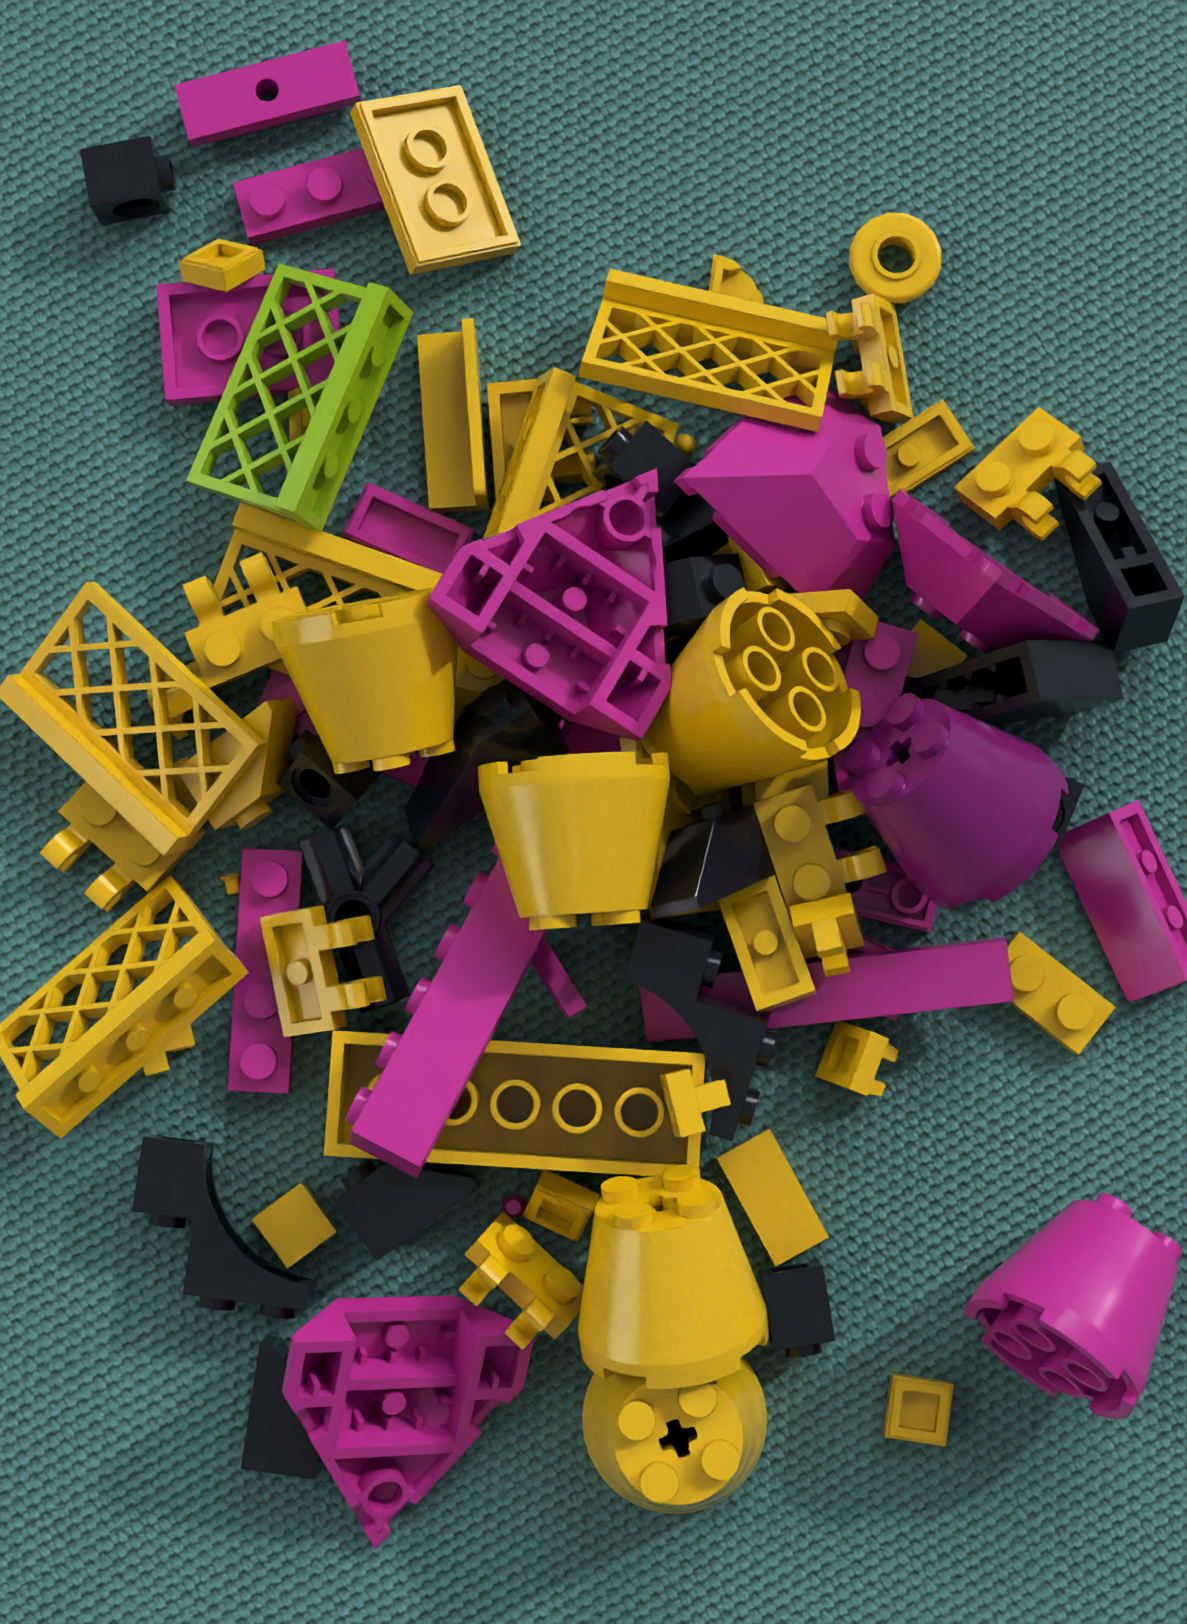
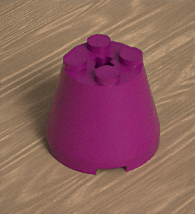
[844,693,1068,910]

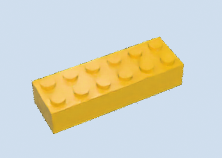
[324,1030,705,1176]

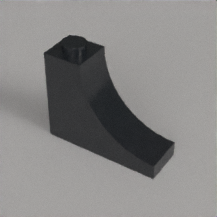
[901,640,1124,726]

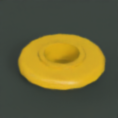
[849,213,942,304]

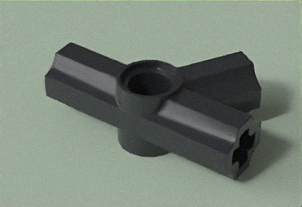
[299,824,434,1014]

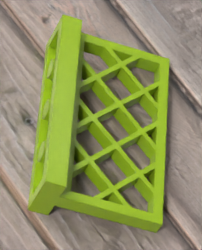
[186,263,414,532]

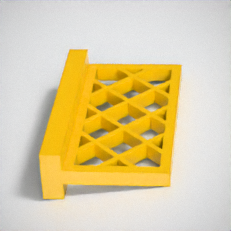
[579,269,838,432]
[483,367,679,540]
[198,502,443,677]
[0,581,266,856]
[0,874,249,1138]

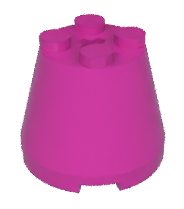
[964,1193,1182,1419]

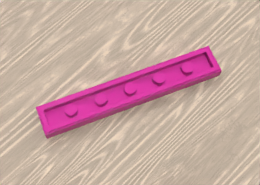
[639,937,1014,1042]

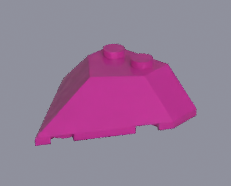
[673,386,895,601]
[426,468,671,741]
[892,488,1100,654]
[282,1295,535,1549]

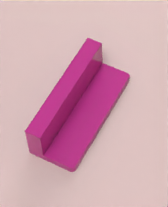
[1058,800,1187,1002]

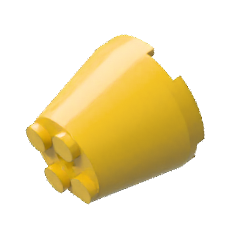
[271,587,458,774]
[641,587,861,797]
[478,751,670,930]
[578,1164,769,1389]
[582,1356,767,1514]

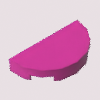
[531,938,588,1018]

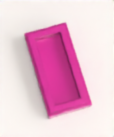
[343,482,476,574]

